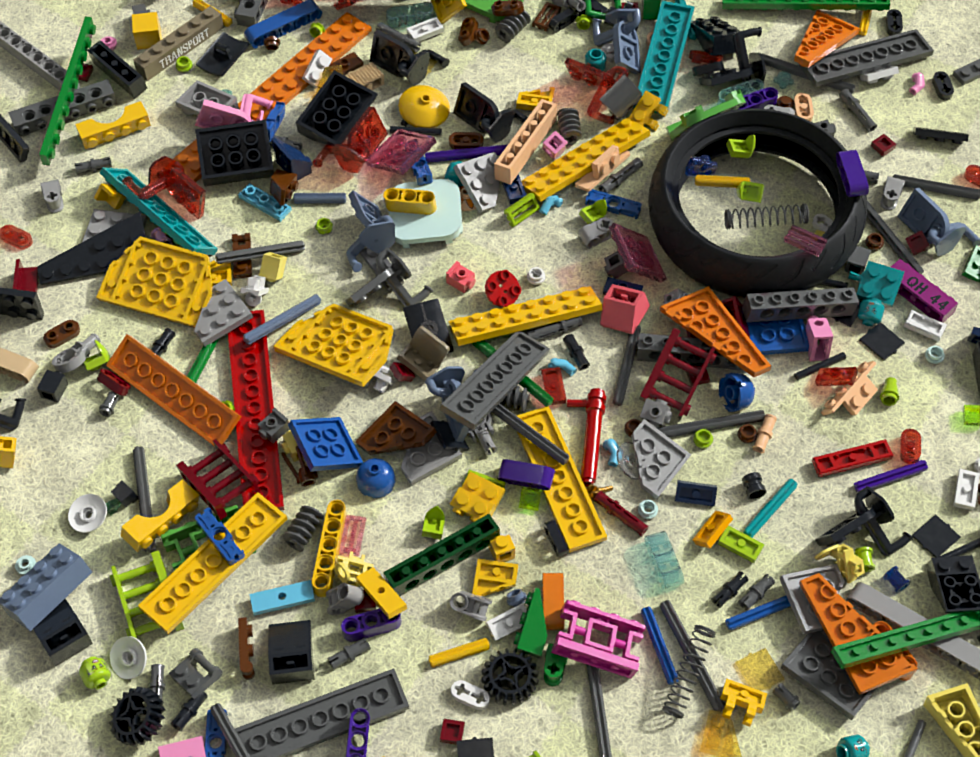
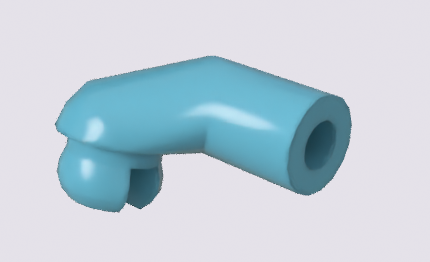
[539,195,563,215]
[548,358,577,376]
[603,439,621,467]

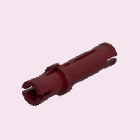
[594,491,649,537]

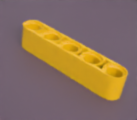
[312,500,347,597]

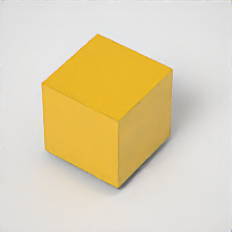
[132,12,162,50]

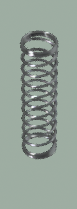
[724,203,809,230]
[662,625,716,719]

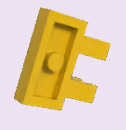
[628,91,668,131]
[720,678,767,727]

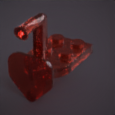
[564,57,629,125]
[312,107,388,173]
[122,156,206,219]

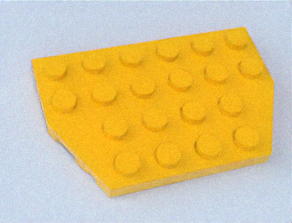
[96,236,213,328]
[273,303,394,387]

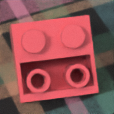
[600,284,650,334]

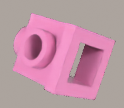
[542,131,568,160]

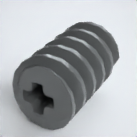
[495,10,531,43]
[557,108,582,146]
[500,386,530,412]
[283,505,324,552]

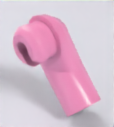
[909,72,925,95]

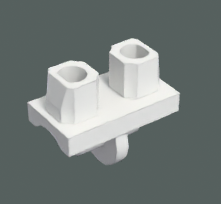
[240,275,269,307]
[366,363,395,393]

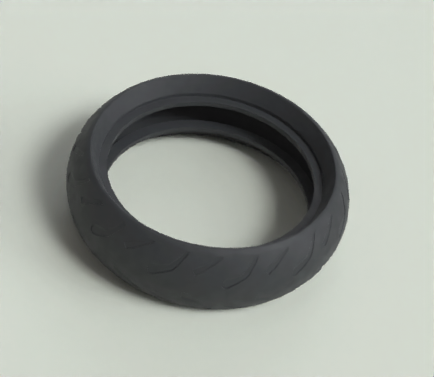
[648,109,867,298]

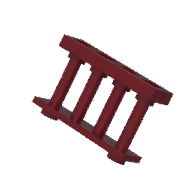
[639,328,717,419]
[176,439,261,520]

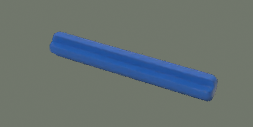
[725,595,791,630]
[641,606,679,685]

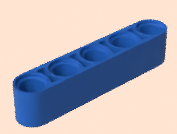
[244,0,322,48]

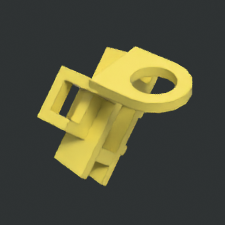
[814,544,865,584]
[333,551,374,587]

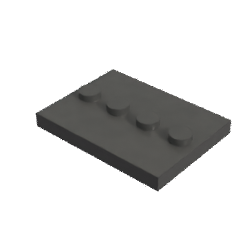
[781,629,877,720]

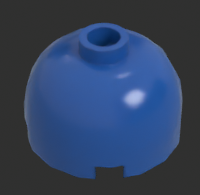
[719,373,755,412]
[356,458,396,499]

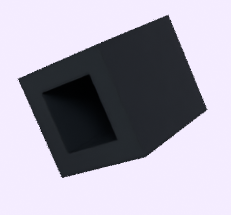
[37,370,68,403]

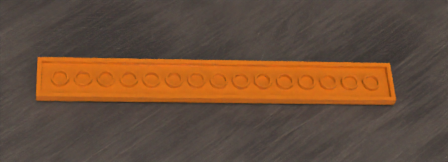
[158,12,372,192]

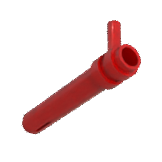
[567,388,606,487]

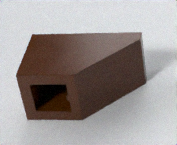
[270,169,299,206]

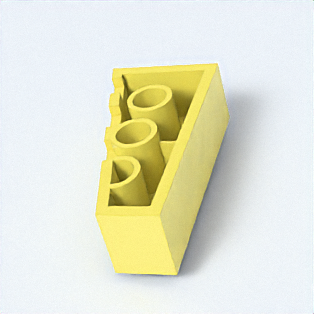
[923,683,980,757]

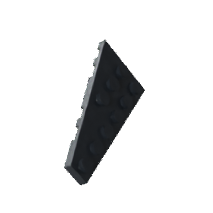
[37,211,146,285]

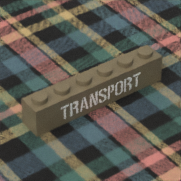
[133,6,224,81]

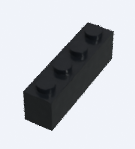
[87,41,148,99]

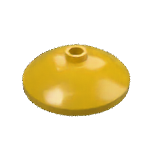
[398,85,450,128]

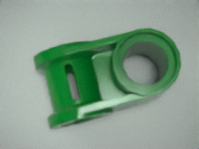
[544,643,568,687]

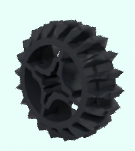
[481,648,539,706]
[109,686,166,747]

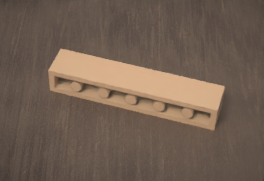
[494,99,557,185]

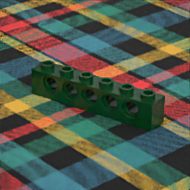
[383,514,500,596]

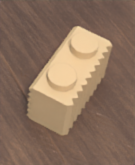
[345,62,384,90]

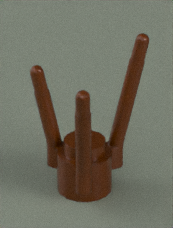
[281,446,318,487]

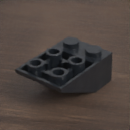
[690,16,740,56]
[927,555,980,613]
[33,599,93,666]
[268,620,315,685]

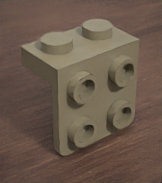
[397,326,450,381]

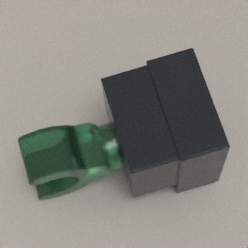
[106,480,138,516]

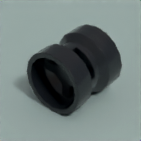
[742,472,767,499]

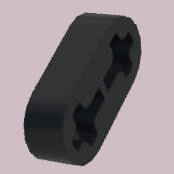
[549,8,578,33]
[886,9,903,36]
[692,60,725,76]
[932,71,954,100]
[543,520,568,557]

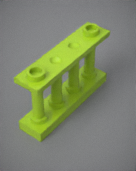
[109,550,184,639]

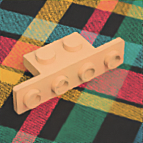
[575,145,630,192]
[821,361,878,416]

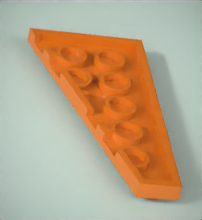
[794,10,860,68]
[660,286,771,377]
[799,573,918,695]

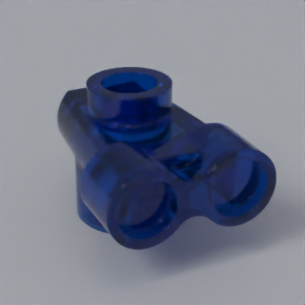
[685,155,718,177]

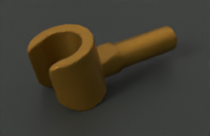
[586,484,613,500]

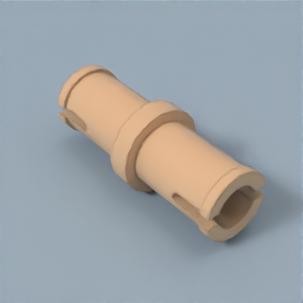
[753,414,777,453]

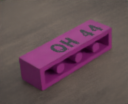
[891,259,958,323]

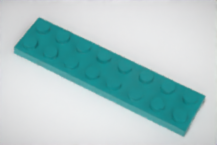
[633,1,695,114]
[100,167,218,255]

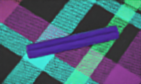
[854,460,928,492]

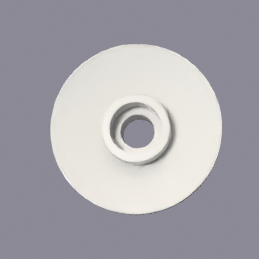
[68,494,107,533]
[110,636,147,679]

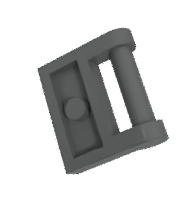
[169,648,222,699]

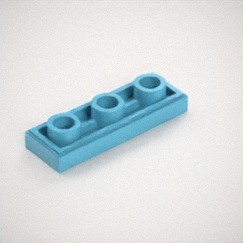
[238,183,292,222]
[249,580,315,616]

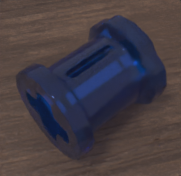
[883,566,911,594]

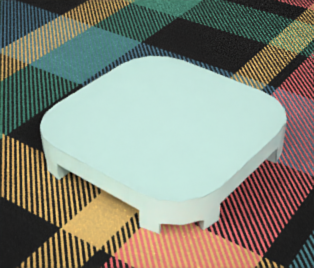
[389,179,463,248]

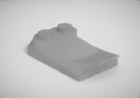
[175,80,239,115]

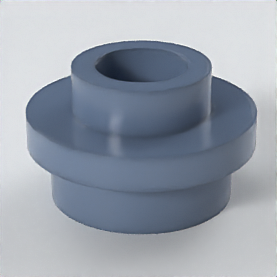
[507,589,527,607]

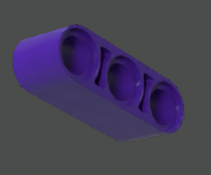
[737,87,778,110]
[836,150,869,197]
[497,459,555,491]
[341,608,402,642]
[346,708,370,757]

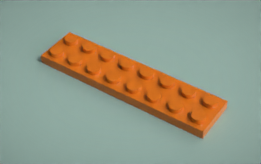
[106,334,242,446]

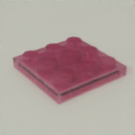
[365,129,437,175]
[609,223,667,283]

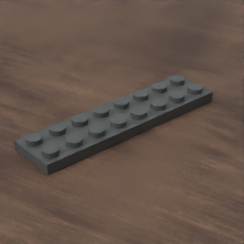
[799,29,934,87]
[439,331,550,430]
[235,668,410,757]

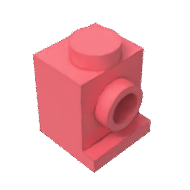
[446,261,476,293]

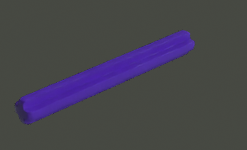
[425,144,508,163]

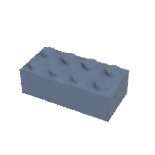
[0,543,92,631]

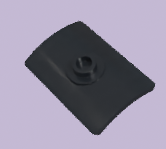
[196,32,250,77]
[403,298,454,353]

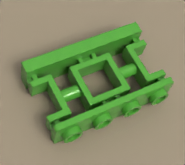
[160,505,256,571]

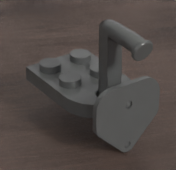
[345,247,433,307]

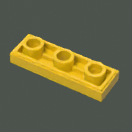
[356,567,407,619]

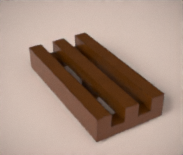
[532,2,562,32]

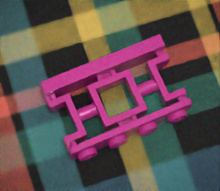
[551,600,646,679]

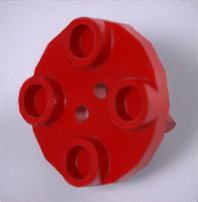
[485,270,522,307]

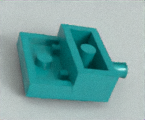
[848,261,905,307]

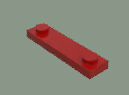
[812,439,894,478]

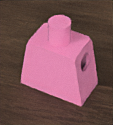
[806,315,833,361]

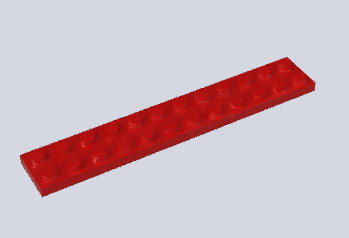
[228,309,285,511]

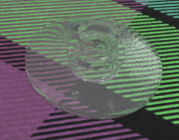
[617,442,639,480]

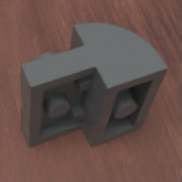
[599,75,642,121]

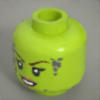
[79,656,111,690]

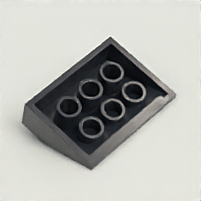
[295,70,378,148]
[195,120,274,187]

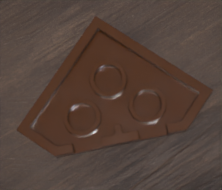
[355,401,437,455]

